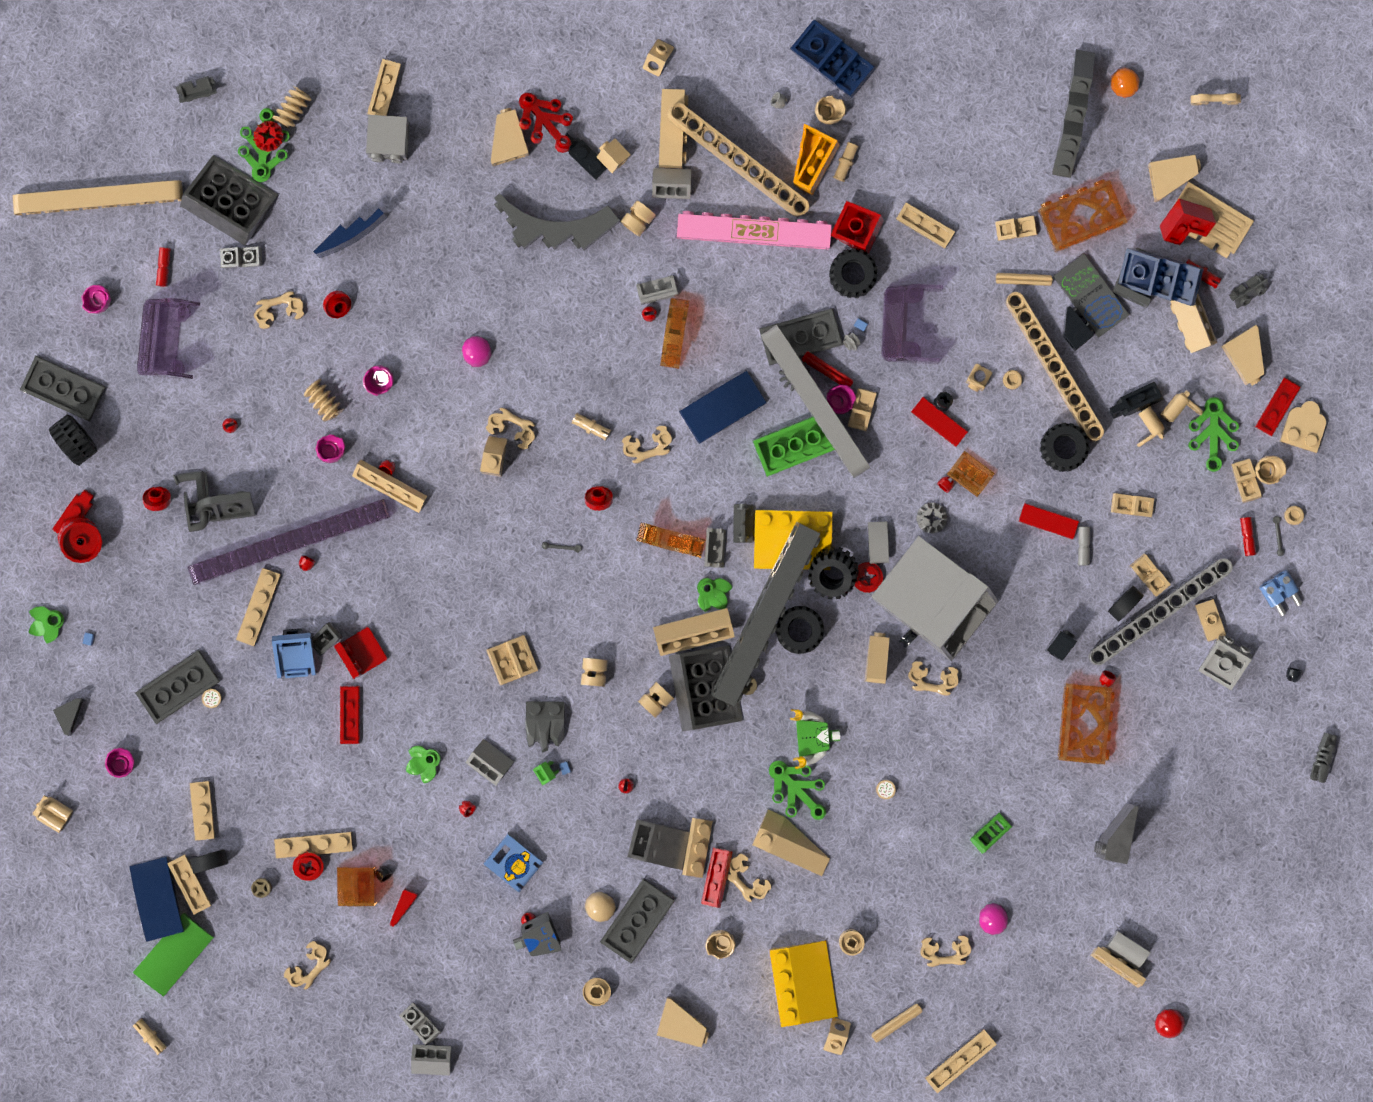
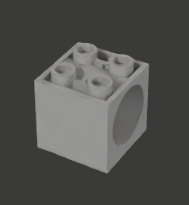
[366,115,410,163]

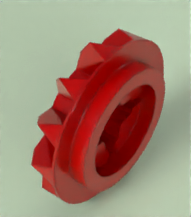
[253,121,283,152]
[855,562,883,593]
[293,851,324,881]

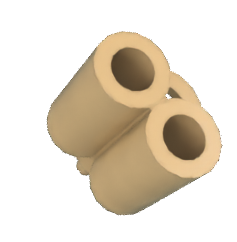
[1160,390,1203,422]
[1137,406,1165,447]
[33,795,73,833]

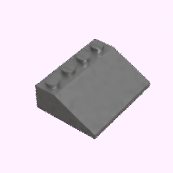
[180,155,278,245]
[669,645,743,732]
[1094,804,1139,864]

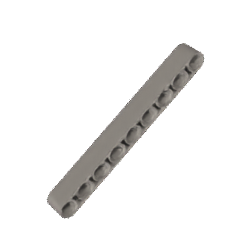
[760,325,870,478]
[1088,559,1232,665]

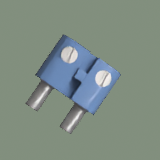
[1259,570,1302,617]

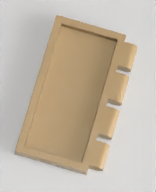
[1175,181,1254,259]

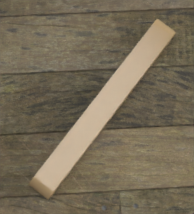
[668,103,809,217]
[12,180,183,215]
[1006,292,1104,442]

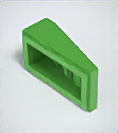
[970,813,1012,854]

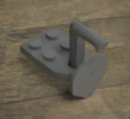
[173,471,255,532]

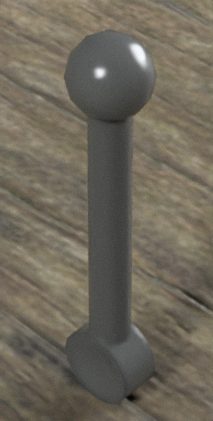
[1272,516,1284,556]
[541,542,581,553]

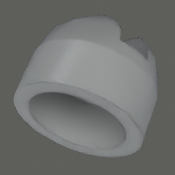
[770,92,787,109]

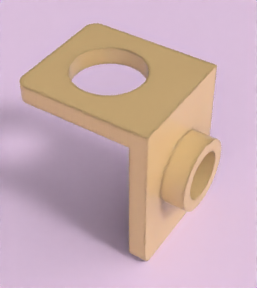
[643,39,674,77]
[966,364,992,392]
[823,1018,851,1055]

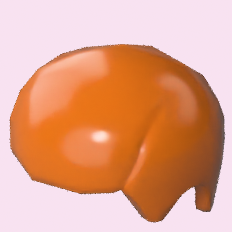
[1111,67,1140,98]

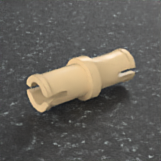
[833,142,859,182]
[572,413,611,441]
[133,1018,167,1055]

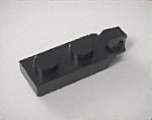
[565,133,607,180]
[1109,382,1163,419]

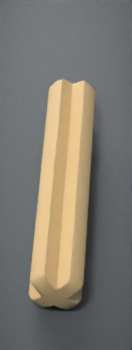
[996,273,1053,286]
[871,1004,923,1043]

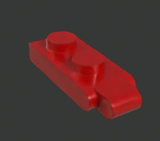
[52,489,94,534]

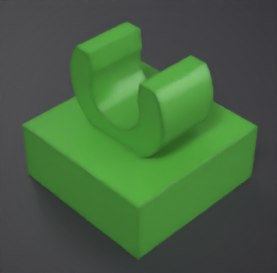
[533,761,559,786]

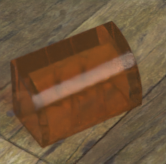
[947,451,995,497]

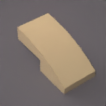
[995,216,1038,241]
[848,388,877,431]
[1231,459,1262,503]
[1111,493,1154,517]
[1129,554,1171,597]

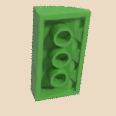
[752,416,835,477]
[133,913,214,997]

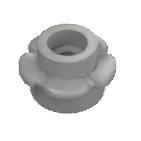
[843,333,861,351]

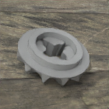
[917,503,947,533]

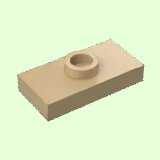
[1195,599,1226,642]

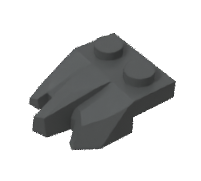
[525,701,564,753]

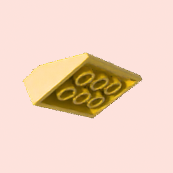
[754,510,832,570]
[769,940,838,1027]

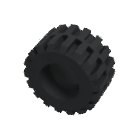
[829,248,878,298]
[49,414,97,466]
[1040,423,1090,472]
[808,546,859,600]
[776,606,824,654]

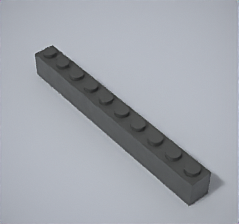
[711,522,820,707]

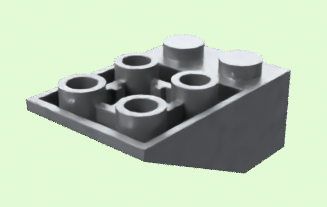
[627,819,690,870]

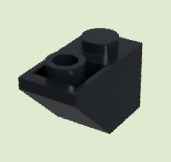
[1063,306,1094,351]
[1045,630,1077,661]

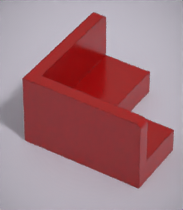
[1160,198,1216,246]

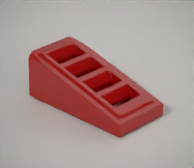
[390,889,418,927]

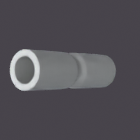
[1078,527,1090,566]

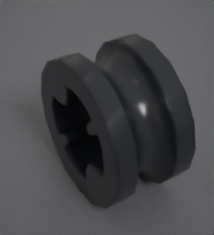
[934,392,953,411]
[899,629,917,648]

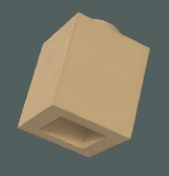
[597,139,631,173]

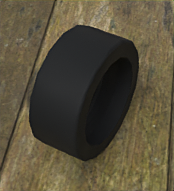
[1108,586,1144,622]
[190,849,229,874]

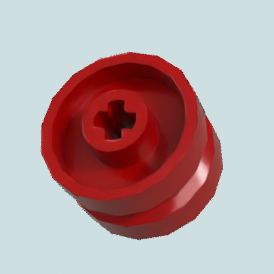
[57,516,102,563]

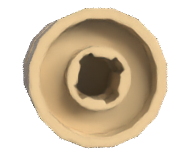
[620,201,656,237]
[581,658,608,687]
[638,682,674,718]
[839,929,865,956]

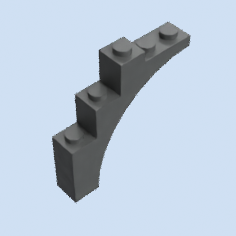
[1052,49,1095,178]
[494,193,620,251]

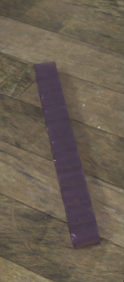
[187,499,391,585]

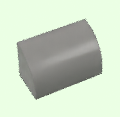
[652,168,691,199]
[465,739,514,786]
[1105,931,1150,970]
[411,1044,451,1076]

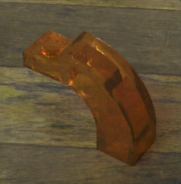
[660,298,690,369]
[636,522,706,558]

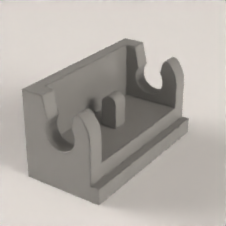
[636,275,678,305]
[704,528,726,568]

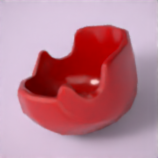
[1155,1009,1185,1038]

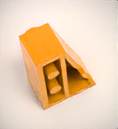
[793,124,840,196]

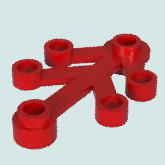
[519,93,573,153]

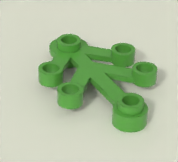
[238,108,290,182]
[1188,397,1239,472]
[769,761,826,820]

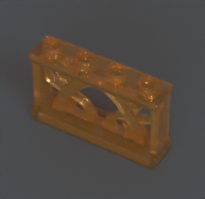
[1038,179,1128,253]
[1057,683,1115,765]

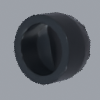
[1286,667,1303,683]
[376,866,393,883]

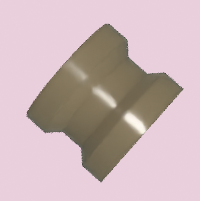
[742,677,757,695]
[251,878,272,898]

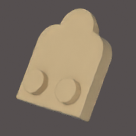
[1280,401,1326,453]

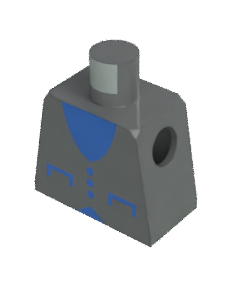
[513,912,562,956]

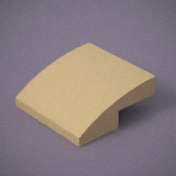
[486,635,538,686]

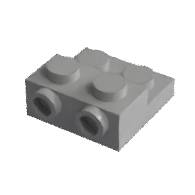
[1198,635,1252,690]

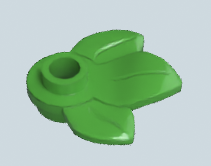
[697,578,732,612]
[28,606,64,643]
[406,746,441,783]

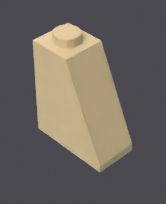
[491,108,529,166]
[1148,155,1201,202]
[1221,325,1264,386]
[480,436,507,477]
[865,632,889,684]
[657,997,709,1048]

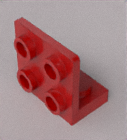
[334,627,388,679]

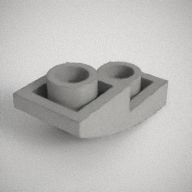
[220,246,262,268]
[868,522,889,564]
[399,1003,441,1045]

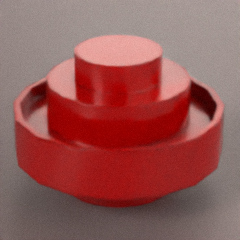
[323,290,351,319]
[585,486,613,511]
[142,487,171,511]

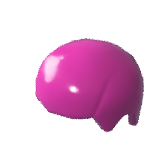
[81,285,111,314]
[462,336,491,367]
[363,365,394,396]
[826,385,856,414]
[315,434,345,463]
[105,748,134,778]
[979,903,1008,935]

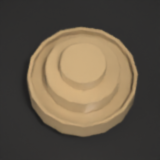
[583,978,611,1006]

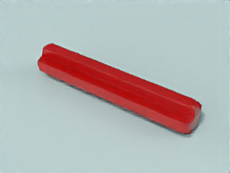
[802,351,854,387]

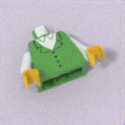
[790,709,840,769]

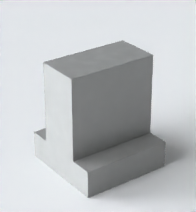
[871,536,999,662]

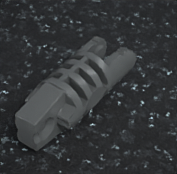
[1310,733,1337,783]

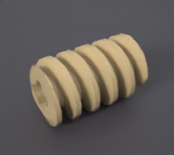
[272,86,312,129]
[304,378,344,422]

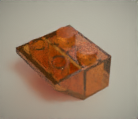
[337,866,376,907]

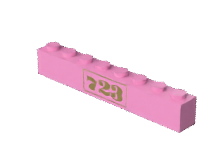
[677,211,831,250]

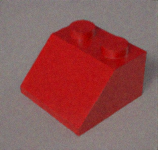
[831,201,884,254]

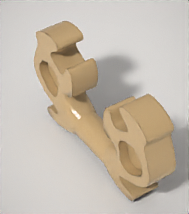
[1191,93,1241,106]
[254,291,305,329]
[486,408,535,449]
[622,426,672,463]
[908,661,958,696]
[727,854,771,902]
[920,935,971,967]
[284,941,331,990]

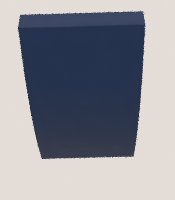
[790,20,876,98]
[313,208,387,258]
[1118,248,1204,306]
[679,371,766,444]
[129,856,184,942]

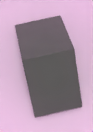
[311,622,343,656]
[53,698,84,736]

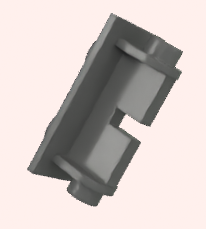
[176,76,217,103]
[1229,274,1269,309]
[733,504,753,543]

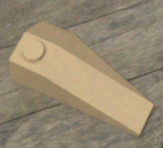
[752,809,830,876]

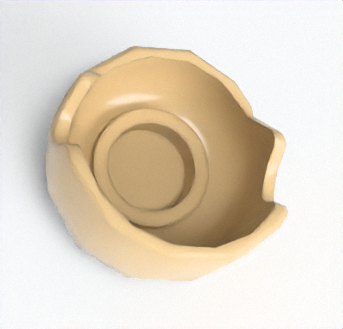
[815,95,846,125]
[1255,456,1286,485]
[585,892,616,922]
[705,930,736,959]

